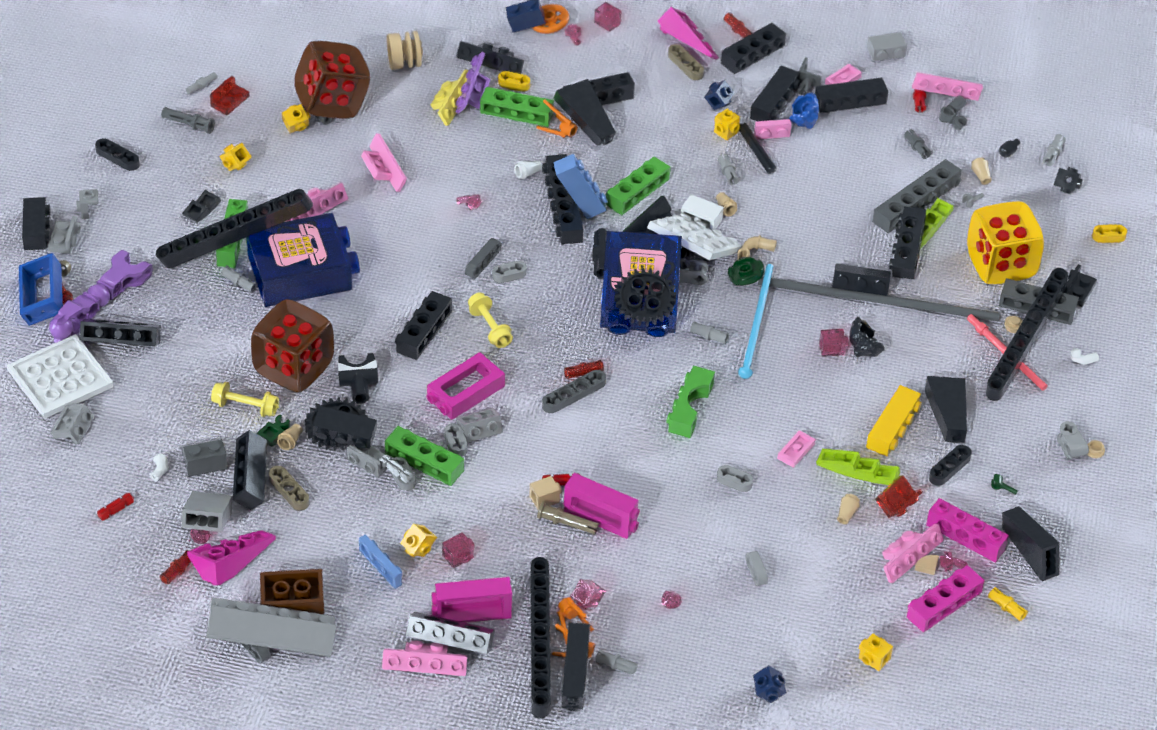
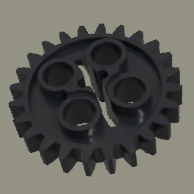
[614,268,676,326]
[305,397,368,451]

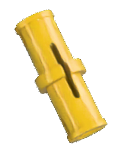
[988,587,1028,621]

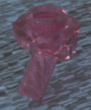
[564,24,581,46]
[456,194,482,211]
[190,529,211,544]
[940,551,968,572]
[661,590,682,609]

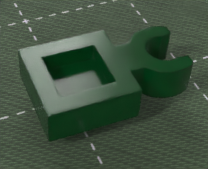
[256,415,290,447]

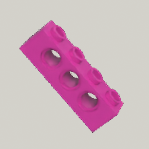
[926,498,1009,563]
[906,565,985,633]

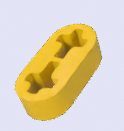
[498,71,530,92]
[1092,224,1127,243]

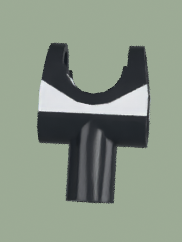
[338,353,378,404]

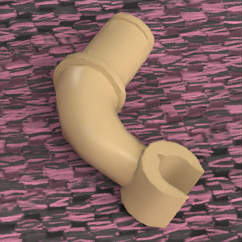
[737,235,777,260]

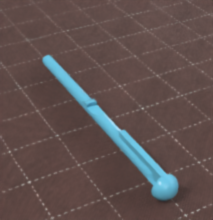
[738,264,774,379]

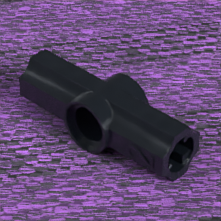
[592,228,611,279]

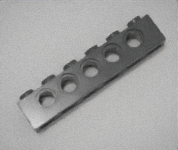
[872,159,962,234]

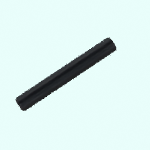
[739,122,776,174]

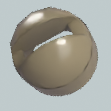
[59,260,72,276]

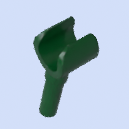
[991,474,1018,495]

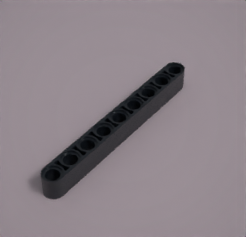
[156,189,313,268]
[986,268,1068,401]
[530,557,551,718]

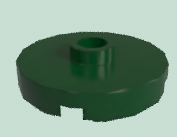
[727,257,765,286]

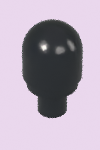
[999,138,1020,157]

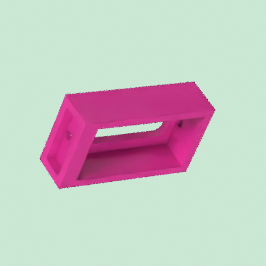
[426,352,505,420]
[564,473,640,539]
[431,577,512,623]

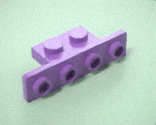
[455,52,491,114]

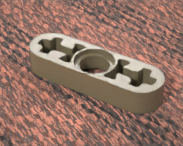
[668,44,704,80]
[269,466,309,511]

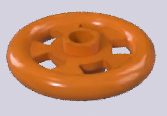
[532,4,570,34]

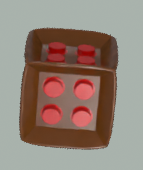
[294,41,370,119]
[251,299,334,392]

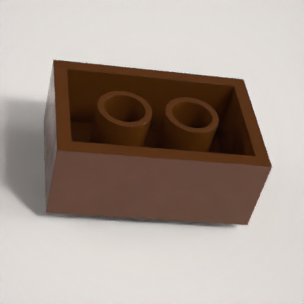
[260,569,324,615]

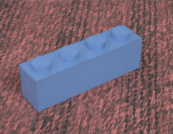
[554,154,607,219]

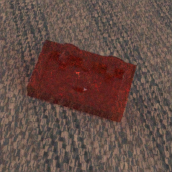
[210,76,250,115]
[875,475,923,518]

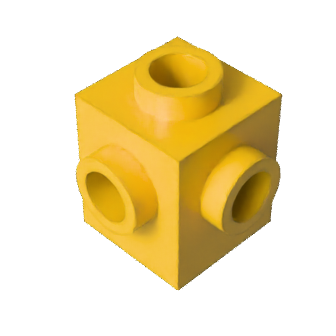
[282,104,310,134]
[714,108,740,141]
[219,142,252,171]
[400,524,437,557]
[859,633,893,671]

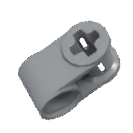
[672,258,708,285]
[1057,421,1089,460]

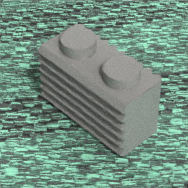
[867,32,907,62]

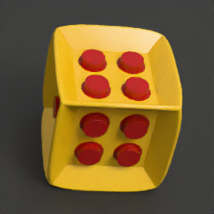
[967,201,1044,284]

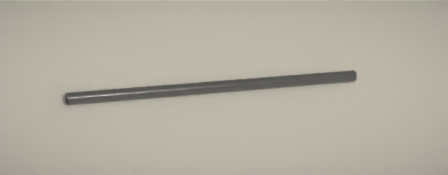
[758,276,1000,322]

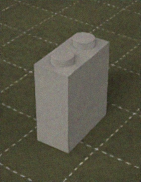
[182,491,232,532]

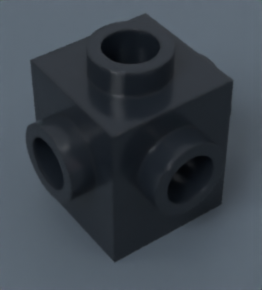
[1054,167,1083,194]

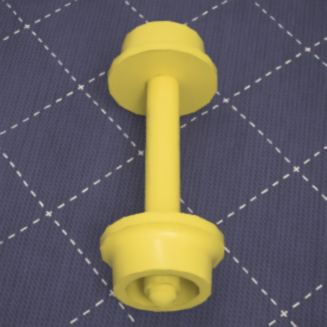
[468,293,513,348]
[211,382,279,417]

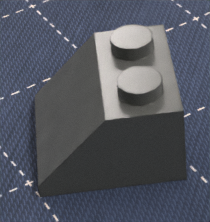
[180,438,228,477]

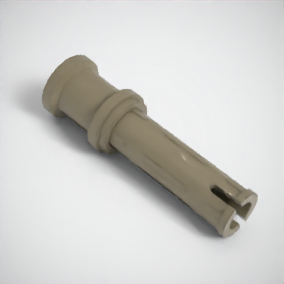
[537,501,599,535]

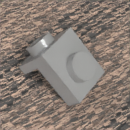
[76,189,99,219]

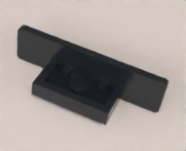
[457,41,524,74]
[619,195,672,248]

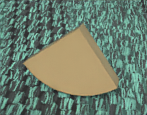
[914,555,939,575]

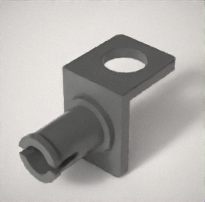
[797,57,821,96]

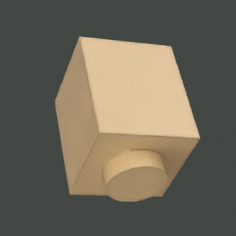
[529,476,562,510]

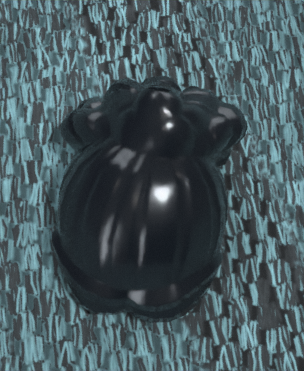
[849,317,885,357]

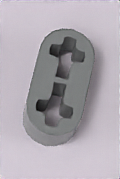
[492,261,527,283]
[444,423,467,457]
[390,457,416,491]
[717,465,753,492]
[746,551,768,586]

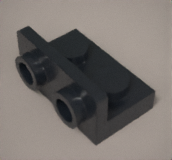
[1063,264,1097,307]

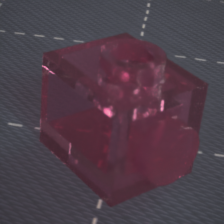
[594,2,621,32]
[819,329,849,356]
[442,532,475,569]
[570,579,606,609]

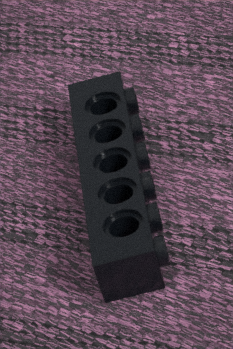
[542,154,583,245]

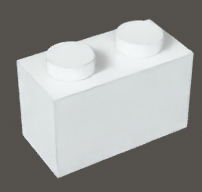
[681,194,724,230]

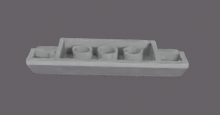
[206,597,336,657]

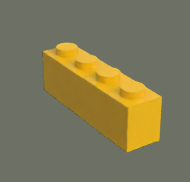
[866,385,922,457]

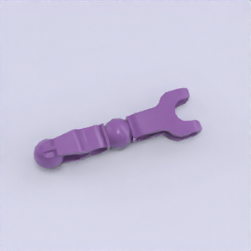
[49,250,153,343]

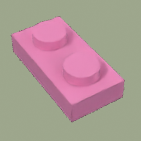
[825,64,862,85]
[754,119,791,139]
[777,430,816,468]

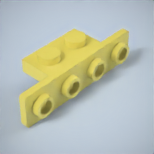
[430,70,468,126]

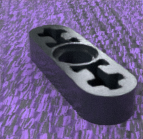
[95,138,140,171]
[929,445,972,486]

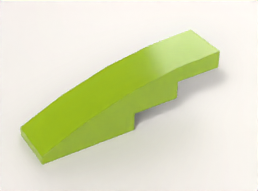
[905,198,954,249]
[816,449,900,486]

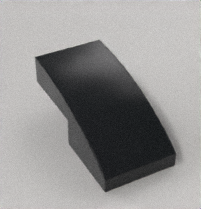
[182,190,221,223]

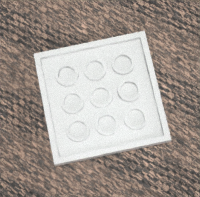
[647,213,742,260]
[7,334,114,419]

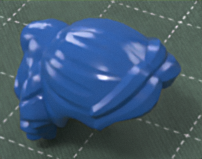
[789,93,819,129]

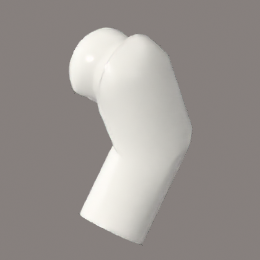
[1070,348,1099,365]
[150,453,169,481]

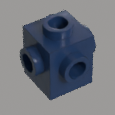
[704,80,735,110]
[753,665,787,703]

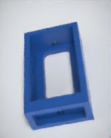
[19,253,63,326]

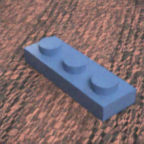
[359,534,403,589]

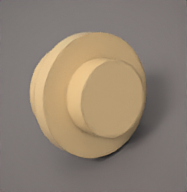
[1004,316,1023,333]
[1088,440,1105,458]

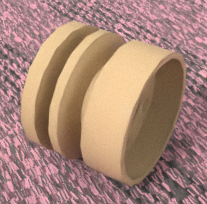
[387,31,423,70]

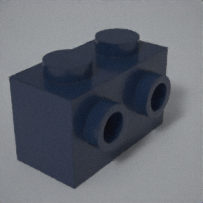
[506,0,546,33]

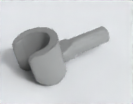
[962,193,984,208]

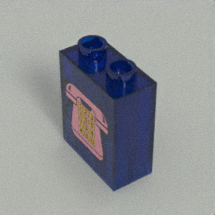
[246,213,360,307]
[600,231,682,337]

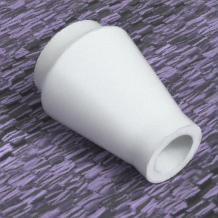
[514,161,542,179]

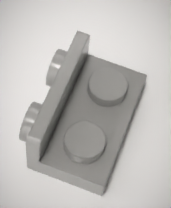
[48,215,81,254]
[50,403,94,445]
[456,407,503,443]
[347,445,393,478]

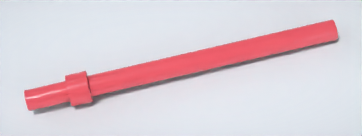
[967,314,1048,391]

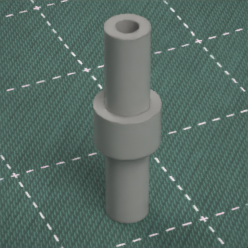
[186,72,217,94]

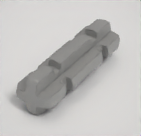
[379,454,413,483]

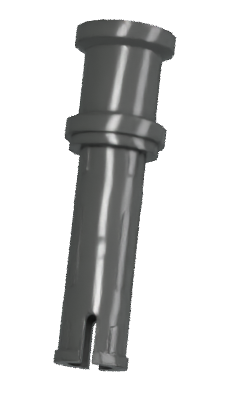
[161,107,215,134]

